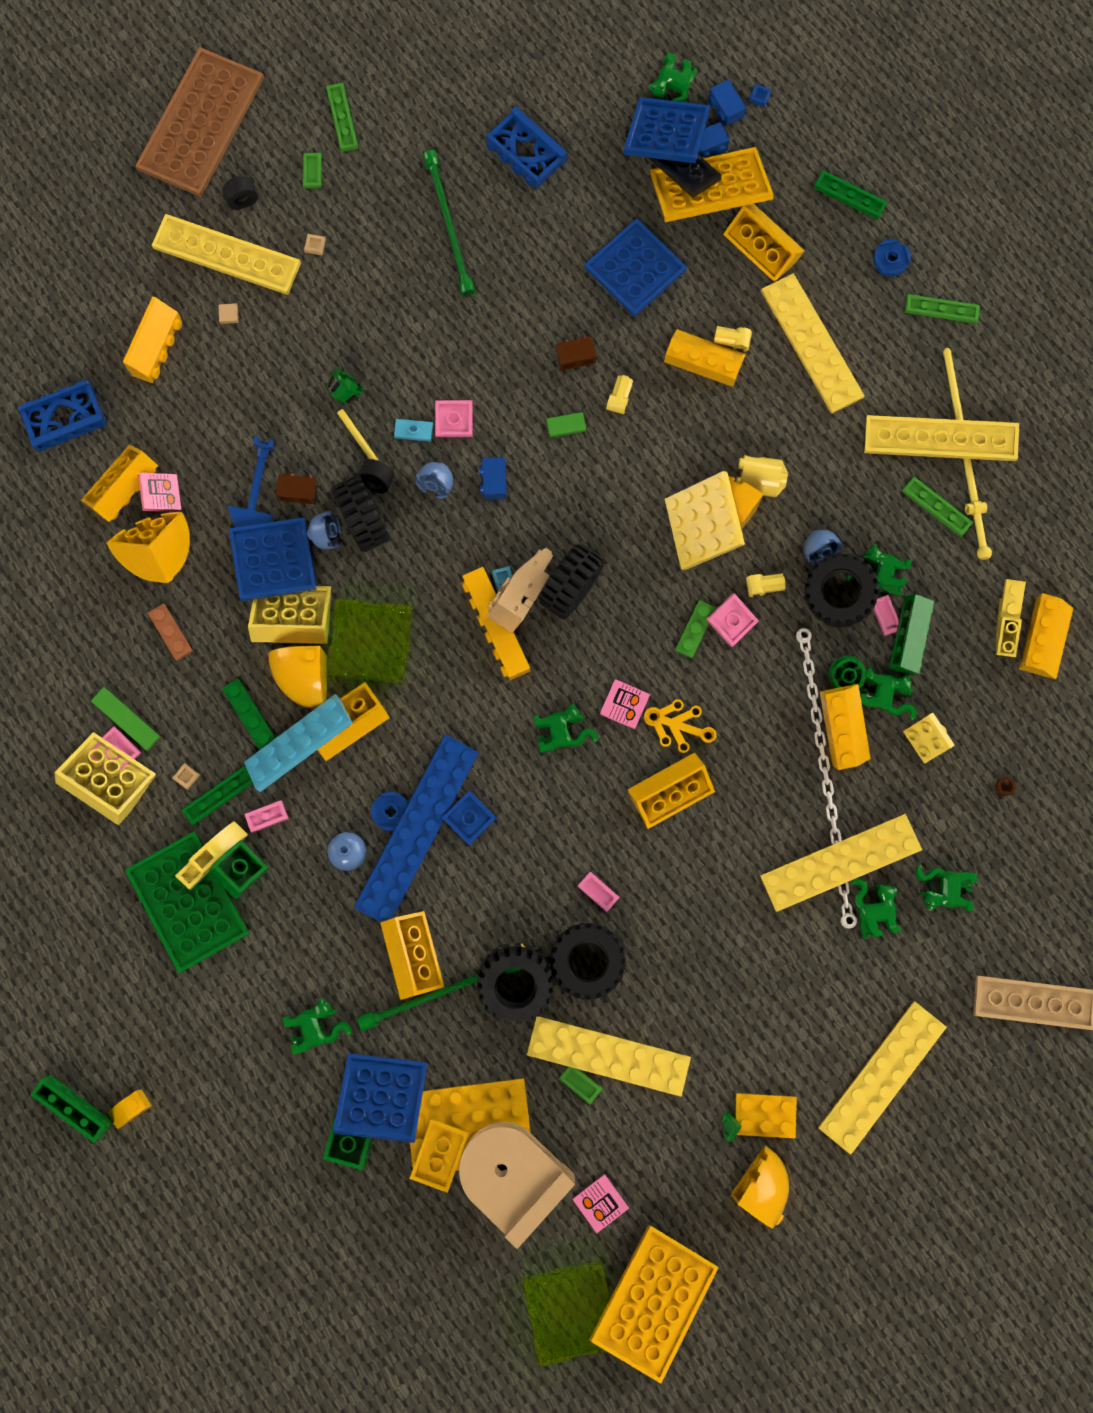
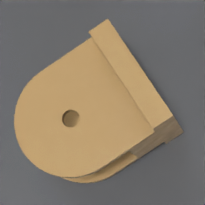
[459,1122,575,1249]

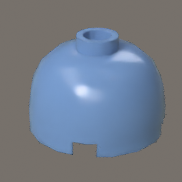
[415,462,453,499]
[307,511,342,550]
[803,530,843,566]
[327,832,367,871]

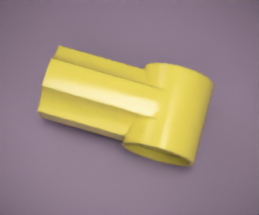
[714,326,752,352]
[606,375,633,415]
[746,573,786,597]

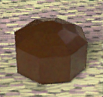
[995,777,1016,797]

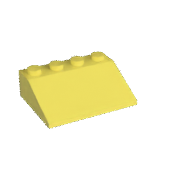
[248,586,331,644]
[55,732,156,825]

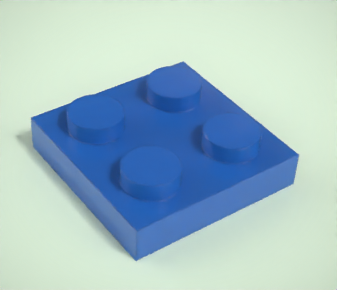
[442,791,497,846]

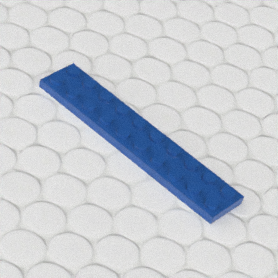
[353,734,479,922]

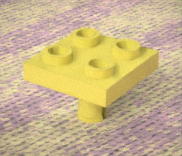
[903,713,955,764]

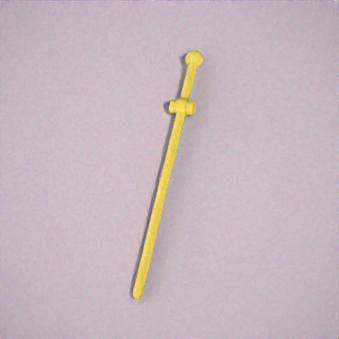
[943,348,992,560]

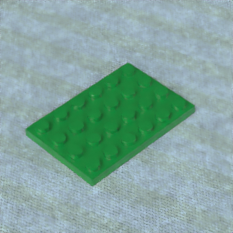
[125,831,250,974]

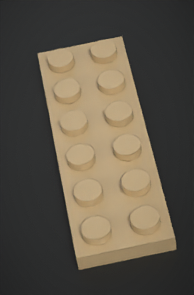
[973,976,1093,1030]

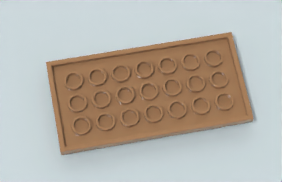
[135,47,264,197]

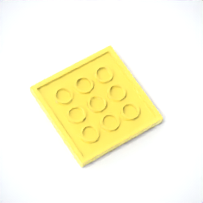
[665,471,745,570]

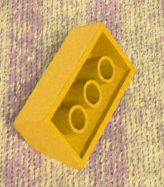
[723,204,805,282]
[123,296,182,383]
[664,329,745,387]
[81,445,158,522]
[1019,593,1073,680]
[318,682,390,761]
[820,684,871,770]
[627,753,715,829]
[380,911,444,1000]

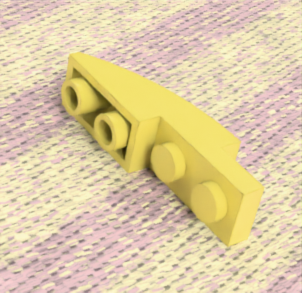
[996,579,1026,657]
[175,821,248,890]

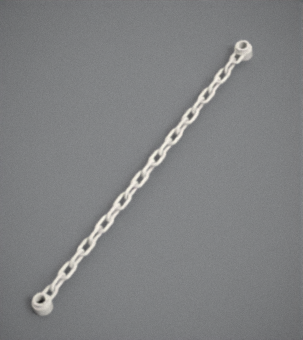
[796,628,857,929]

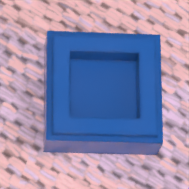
[748,84,772,107]

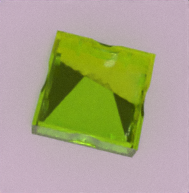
[327,598,414,684]
[522,1259,610,1367]

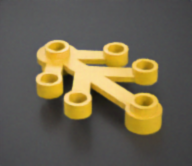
[644,699,716,753]

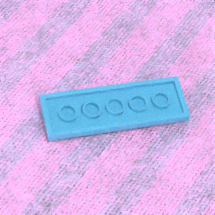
[244,694,353,792]

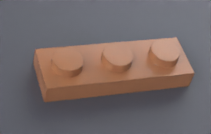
[148,603,193,661]

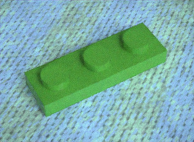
[675,600,716,659]

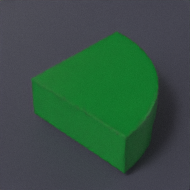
[722,1112,742,1142]

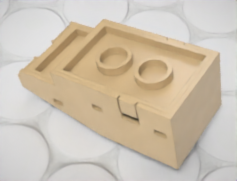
[486,548,553,633]

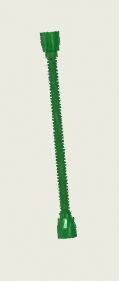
[423,150,475,297]
[357,968,521,1032]

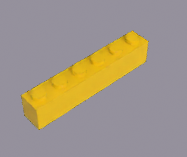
[461,567,530,681]

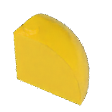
[728,476,764,530]
[107,512,190,583]
[268,646,327,710]
[730,1145,789,1229]

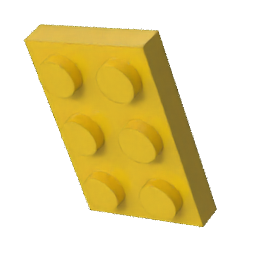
[735,1093,797,1138]
[409,1118,469,1193]

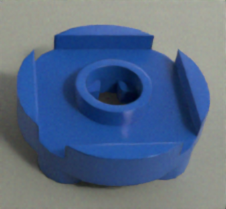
[873,239,911,277]
[371,792,408,831]

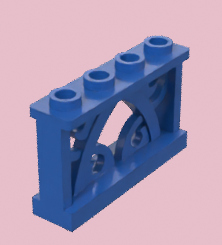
[486,107,567,189]
[18,380,107,452]

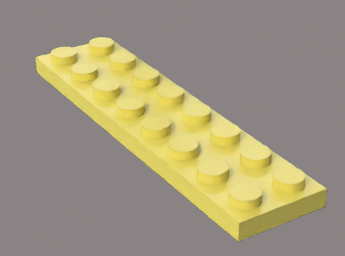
[152,214,301,295]
[761,273,865,414]
[864,415,1019,461]
[761,814,922,912]
[818,1001,947,1155]
[527,1016,691,1096]

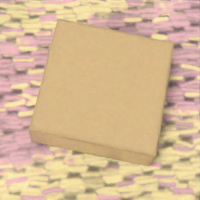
[304,234,326,255]
[219,303,239,324]
[173,763,200,790]

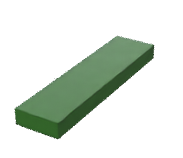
[326,83,358,152]
[904,294,980,324]
[902,477,973,537]
[91,687,161,751]

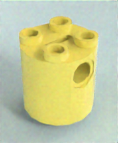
[736,455,788,497]

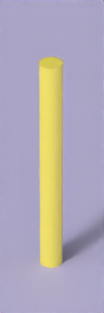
[337,409,378,460]

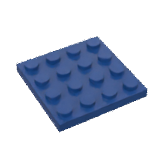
[624,97,710,163]
[584,218,687,317]
[229,517,317,601]
[333,1053,427,1143]

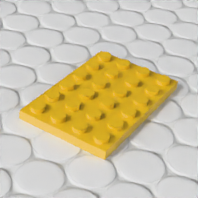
[650,147,773,222]
[410,1078,531,1171]
[589,1225,719,1384]

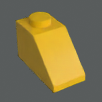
[107,1089,152,1129]

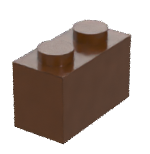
[556,336,597,371]
[276,473,318,505]

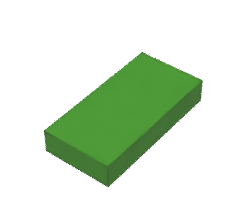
[303,153,322,188]
[547,412,586,438]
[559,1067,603,1104]

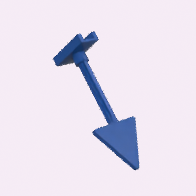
[228,436,275,527]

